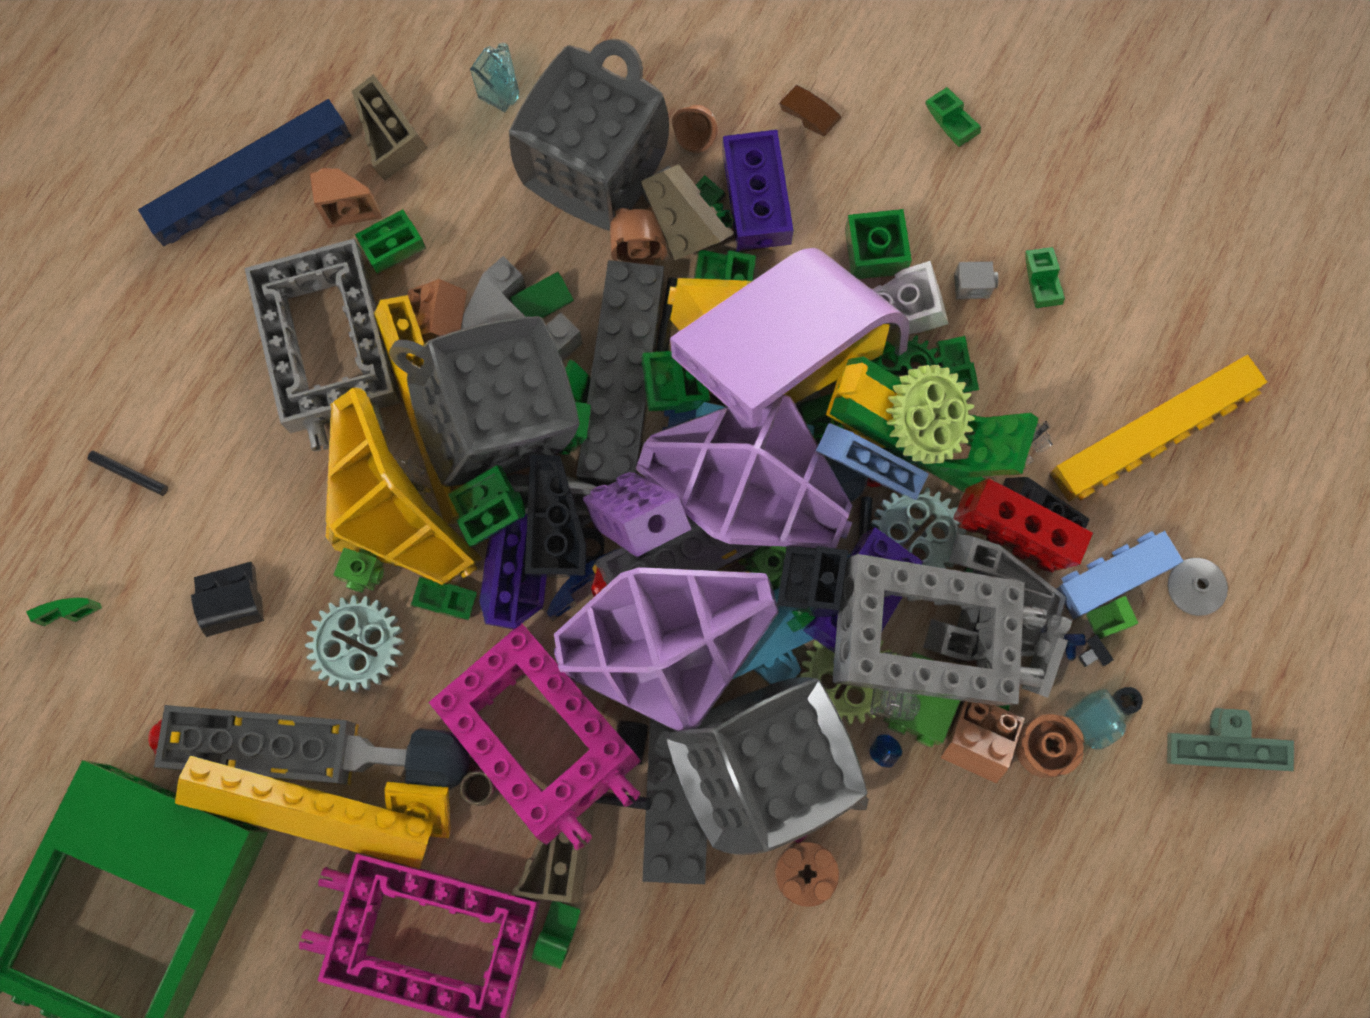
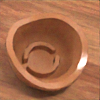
[672,104,718,153]

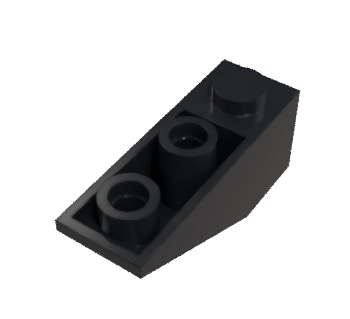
[1003,477,1090,529]

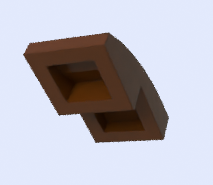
[779,85,841,136]

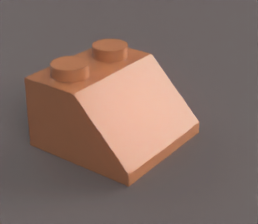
[310,168,382,228]

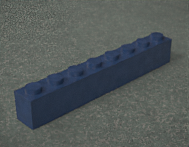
[137,98,351,247]

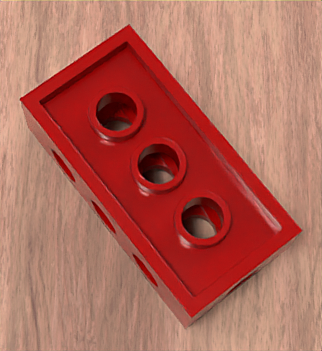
[953,478,1093,573]

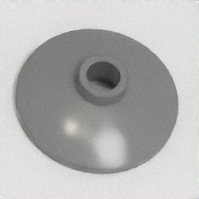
[1168,558,1228,616]

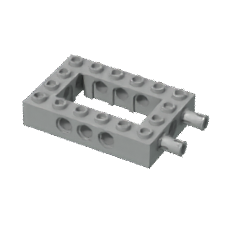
[245,239,400,451]
[832,554,1047,706]

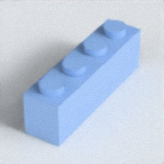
[816,423,929,500]
[1056,531,1184,620]

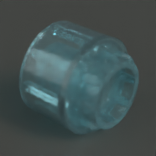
[1064,689,1126,750]

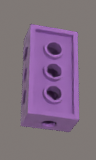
[583,472,691,557]

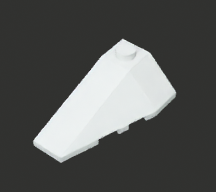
[872,261,949,334]

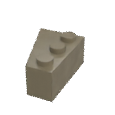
[352,74,428,180]
[641,164,734,260]
[511,808,594,904]

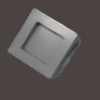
[954,261,998,299]

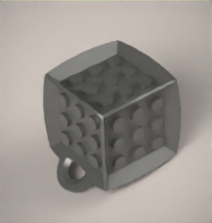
[509,39,669,231]
[389,316,579,487]
[667,677,869,855]

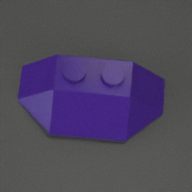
[480,514,547,630]

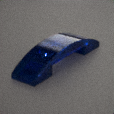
[546,549,618,622]

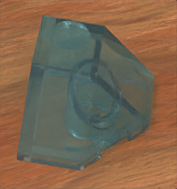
[470,42,519,112]

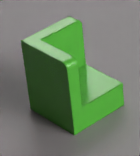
[1086,596,1139,640]

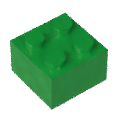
[845,209,912,279]

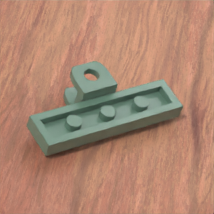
[1167,708,1294,771]

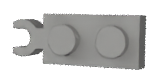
[1022,613,1072,698]

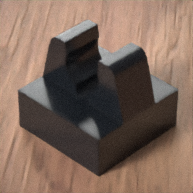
[1078,635,1114,667]

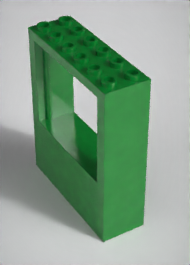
[0,760,269,1018]

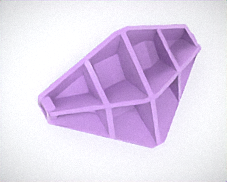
[636,394,852,549]
[554,567,779,731]

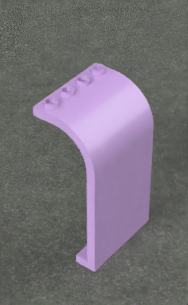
[670,248,909,428]

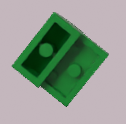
[354,209,426,274]
[694,250,756,281]
[641,351,710,413]
[448,465,525,547]

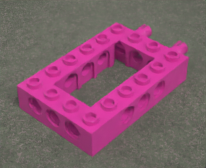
[428,623,641,850]
[299,854,541,1018]

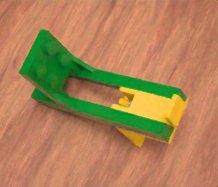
[826,356,1039,492]

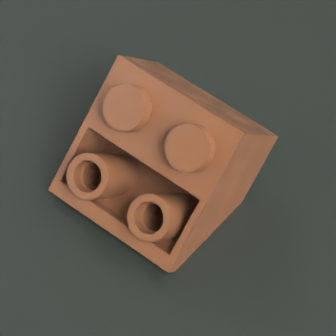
[406,279,467,344]
[940,701,1025,784]

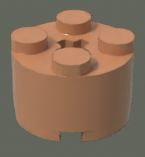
[610,207,667,265]
[1015,714,1084,778]
[774,842,839,907]

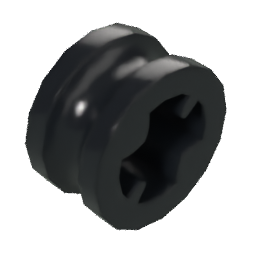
[1112,687,1143,715]

